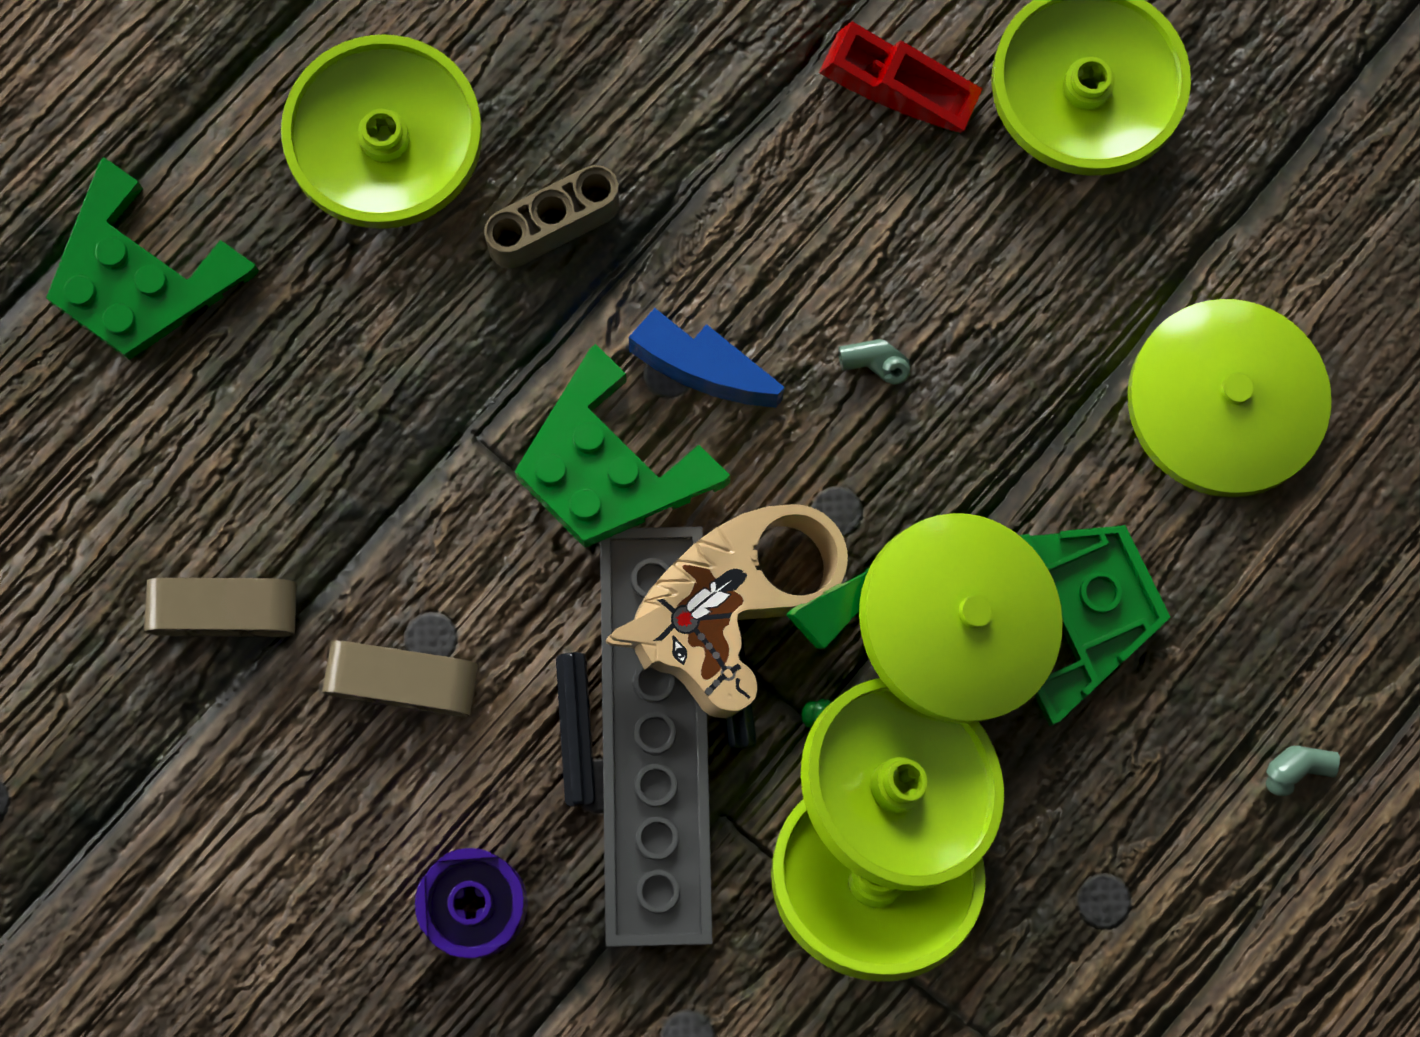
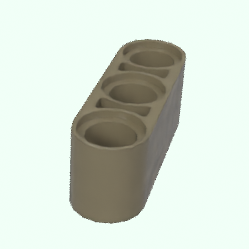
[484,165,620,268]
[144,578,297,637]
[321,640,479,717]

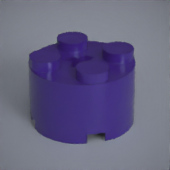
[415,848,528,959]

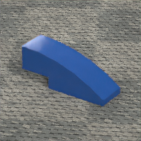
[628,308,785,408]

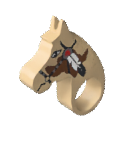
[606,504,848,718]

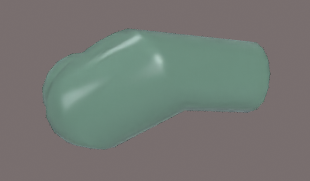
[838,339,910,385]
[1266,746,1340,796]

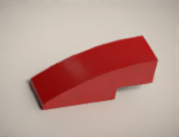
[819,21,983,133]

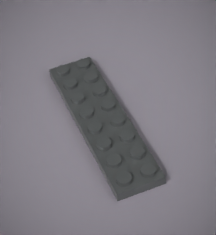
[600,527,712,947]

